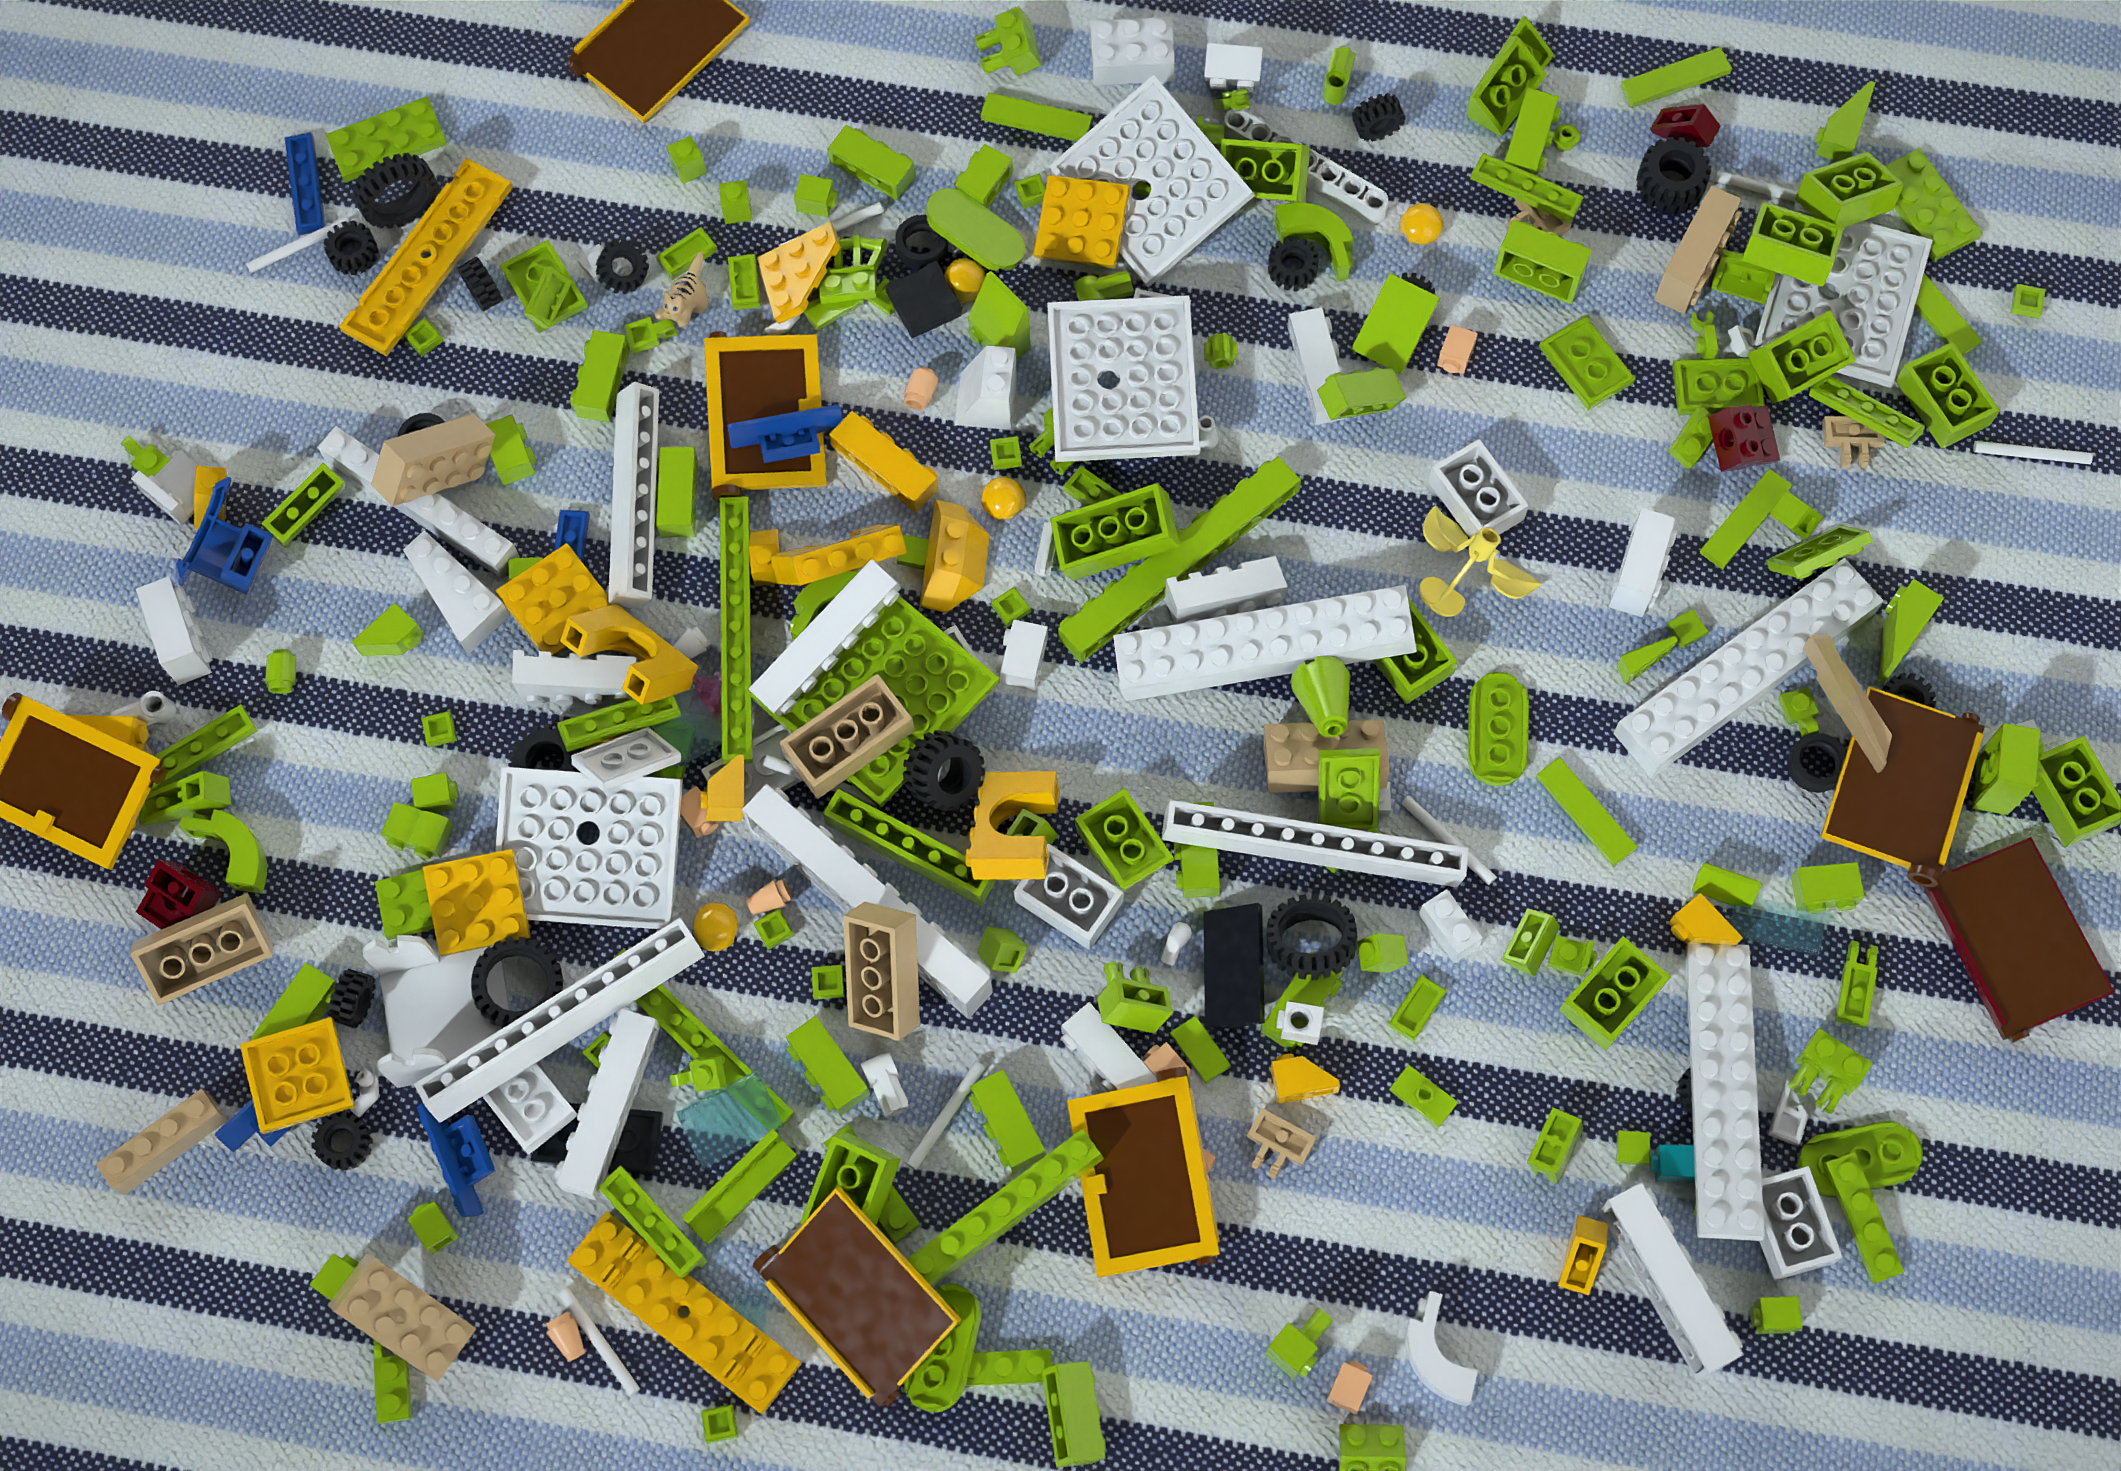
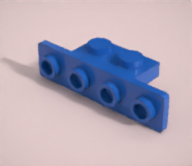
[727,405,842,463]
[215,1099,294,1152]
[417,1103,496,1217]

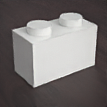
[996,619,1048,690]
[1419,889,1483,963]

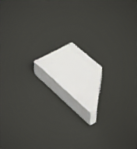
[1767,1080,1809,1146]

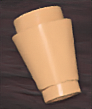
[746,878,793,915]
[546,1312,586,1362]

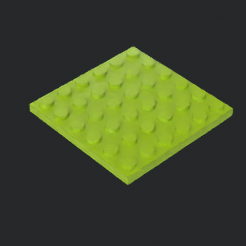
[749,596,1000,809]

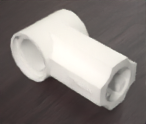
[112,691,176,726]
[860,1051,910,1118]

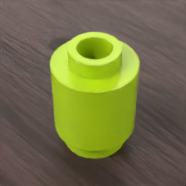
[265,649,297,694]

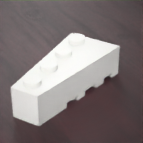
[403,531,510,655]
[1165,556,1287,625]
[512,650,638,707]

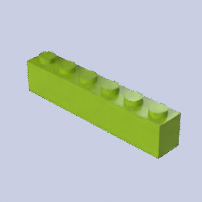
[823,789,996,907]

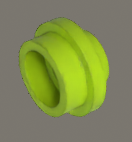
[1552,124,1580,151]

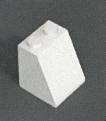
[955,346,1017,430]

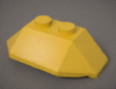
[919,499,990,613]

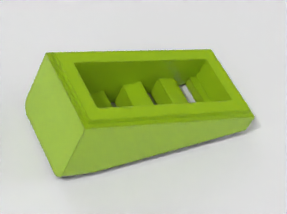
[1617,636,1678,684]

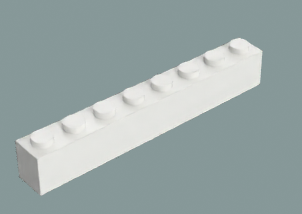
[608,382,659,609]
[317,426,520,579]

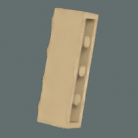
[96,1088,228,1195]

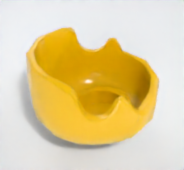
[1399,203,1444,245]
[944,258,985,303]
[981,477,1027,520]
[693,902,739,951]

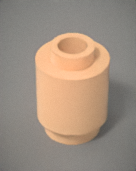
[903,367,939,411]

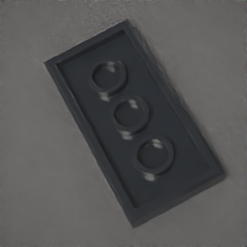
[1203,903,1265,1031]
[531,1103,664,1175]

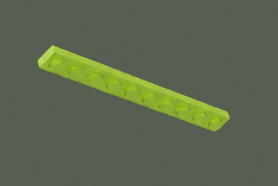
[720,496,753,765]

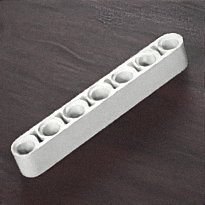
[1224,109,1388,224]

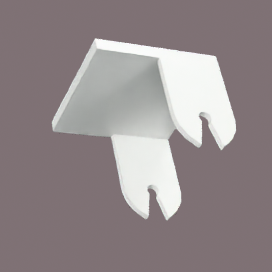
[363,935,511,1088]

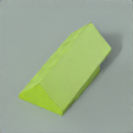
[1466,16,1554,136]

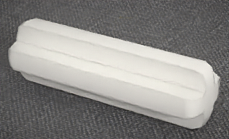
[1034,521,1056,577]

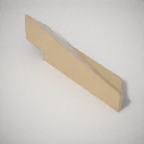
[1803,635,1892,773]

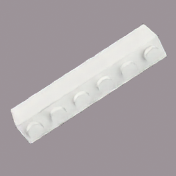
[749,559,901,717]
[555,1009,660,1201]

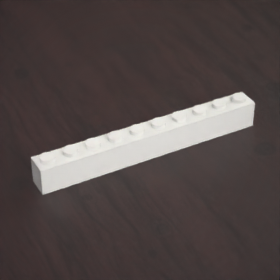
[1161,800,1468,887]
[414,917,705,1123]

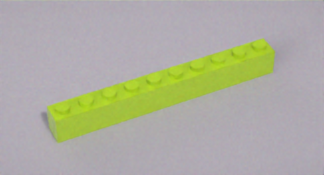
[1058,456,1301,664]

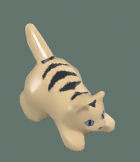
[655,252,709,327]

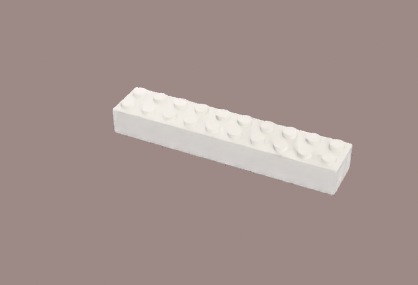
[1613,558,1884,778]
[1113,585,1417,701]
[742,784,993,1019]

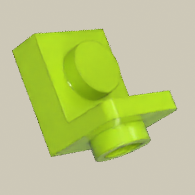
[1547,935,1597,977]

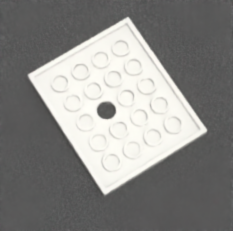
[1049,75,1255,287]
[1753,203,1933,388]
[1048,296,1200,462]
[496,767,683,929]

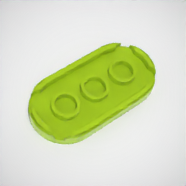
[925,188,1025,271]
[1467,672,1529,786]
[1797,1121,1923,1198]
[903,1283,981,1412]

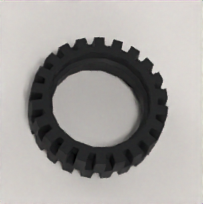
[353,153,439,229]
[1266,894,1357,980]
[471,937,563,1028]

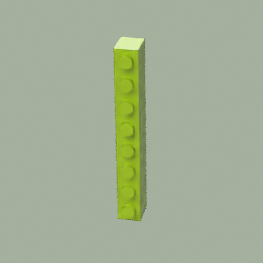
[907,1129,1104,1287]

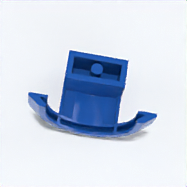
[175,477,273,595]

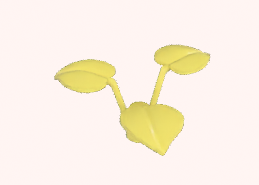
[1419,506,1541,617]

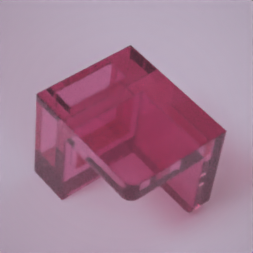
[688,675,722,720]

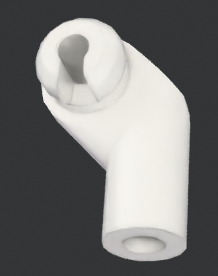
[765,314,800,336]
[1161,922,1192,965]
[350,1070,379,1117]

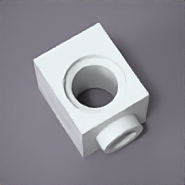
[1276,1001,1324,1045]

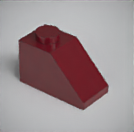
[1650,104,1721,148]

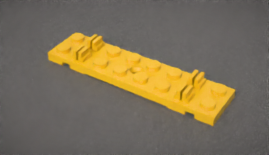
[339,158,513,356]
[567,1211,802,1415]

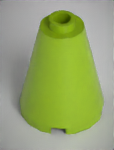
[1291,656,1350,738]

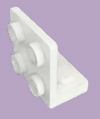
[131,452,199,526]

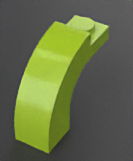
[1273,202,1354,282]
[789,571,859,641]
[179,809,267,894]

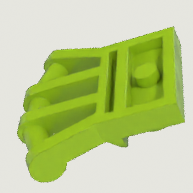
[820,234,887,304]

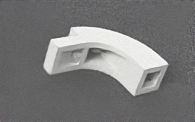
[1405,1291,1478,1406]

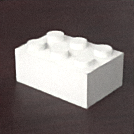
[1090,17,1175,86]
[1204,43,1263,93]
[1428,439,1529,538]
[1609,508,1678,617]
[136,576,213,685]
[1014,843,1124,950]
[1760,1166,1843,1281]

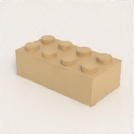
[1654,185,1742,314]
[371,413,496,507]
[779,674,915,799]
[1263,719,1389,793]
[130,893,274,1006]
[843,901,920,1041]
[328,1252,477,1383]

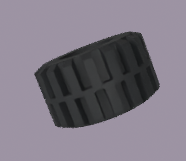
[1636,137,1711,215]
[508,725,583,772]
[903,730,985,811]

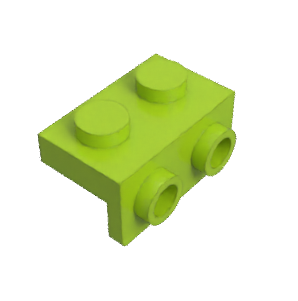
[1338,1424,1406,1471]

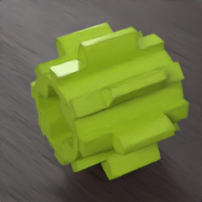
[1204,333,1238,369]

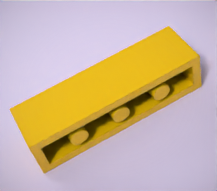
[829,411,939,513]

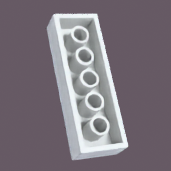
[1598,1182,1743,1381]

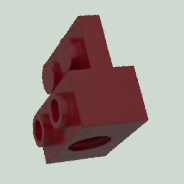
[1708,405,1780,472]
[136,859,223,930]

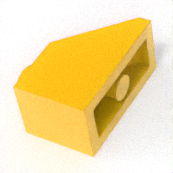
[194,466,228,529]
[749,529,781,587]
[700,755,744,822]
[1668,893,1743,946]
[1270,1054,1340,1104]
[1558,1215,1608,1295]

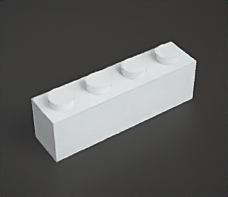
[1288,307,1348,425]
[1061,1002,1157,1092]

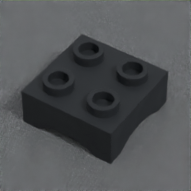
[886,261,963,339]

